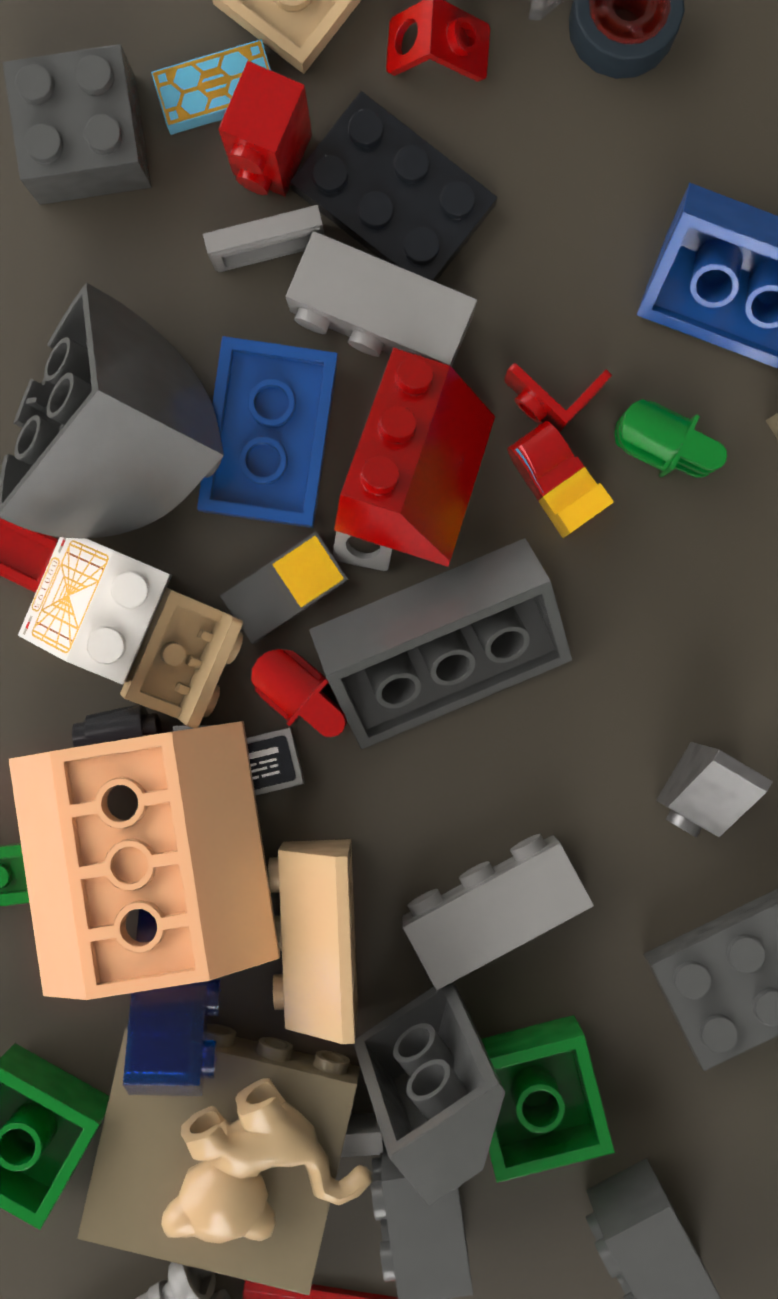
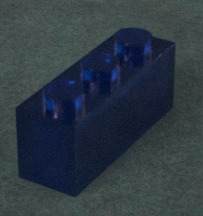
[123,909,221,1096]

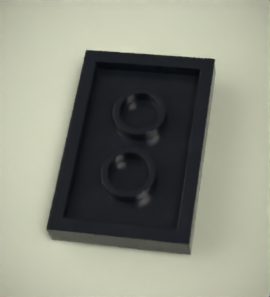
[290,91,498,282]

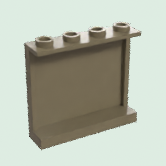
[77,1010,360,1295]

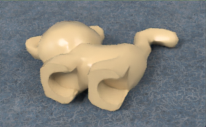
[161,1078,372,1244]

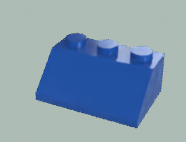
[637,183,778,368]

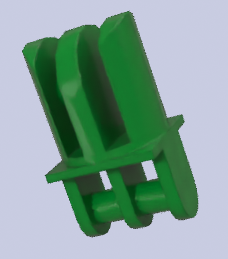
[613,399,727,478]

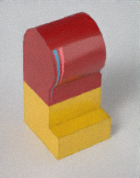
[507,420,614,538]

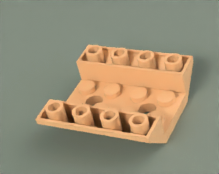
[9,721,280,1000]

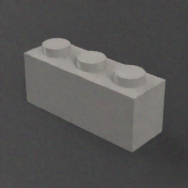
[285,231,477,367]
[402,834,594,991]

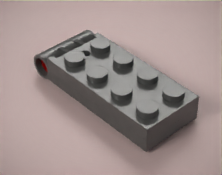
[643,889,778,1071]

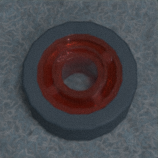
[569,0,685,79]

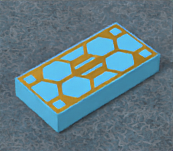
[151,39,271,135]

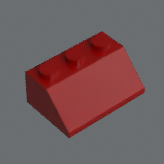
[334,347,495,567]

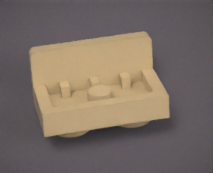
[120,587,243,728]

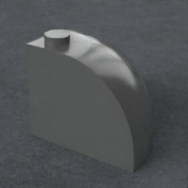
[0,282,224,539]

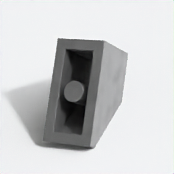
[656,742,773,838]

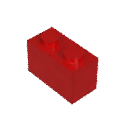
[218,61,312,197]

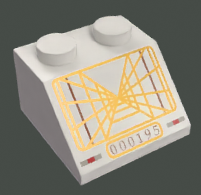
[18,537,172,685]

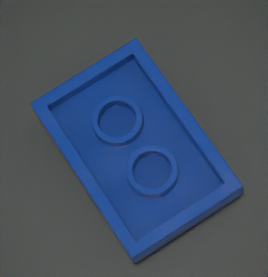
[197,336,339,528]

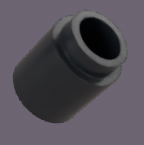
[72,704,163,747]

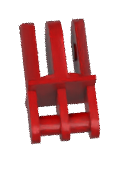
[251,649,347,737]

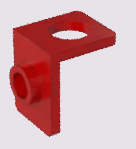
[386,0,490,82]
[504,363,612,432]

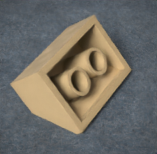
[268,839,358,1044]

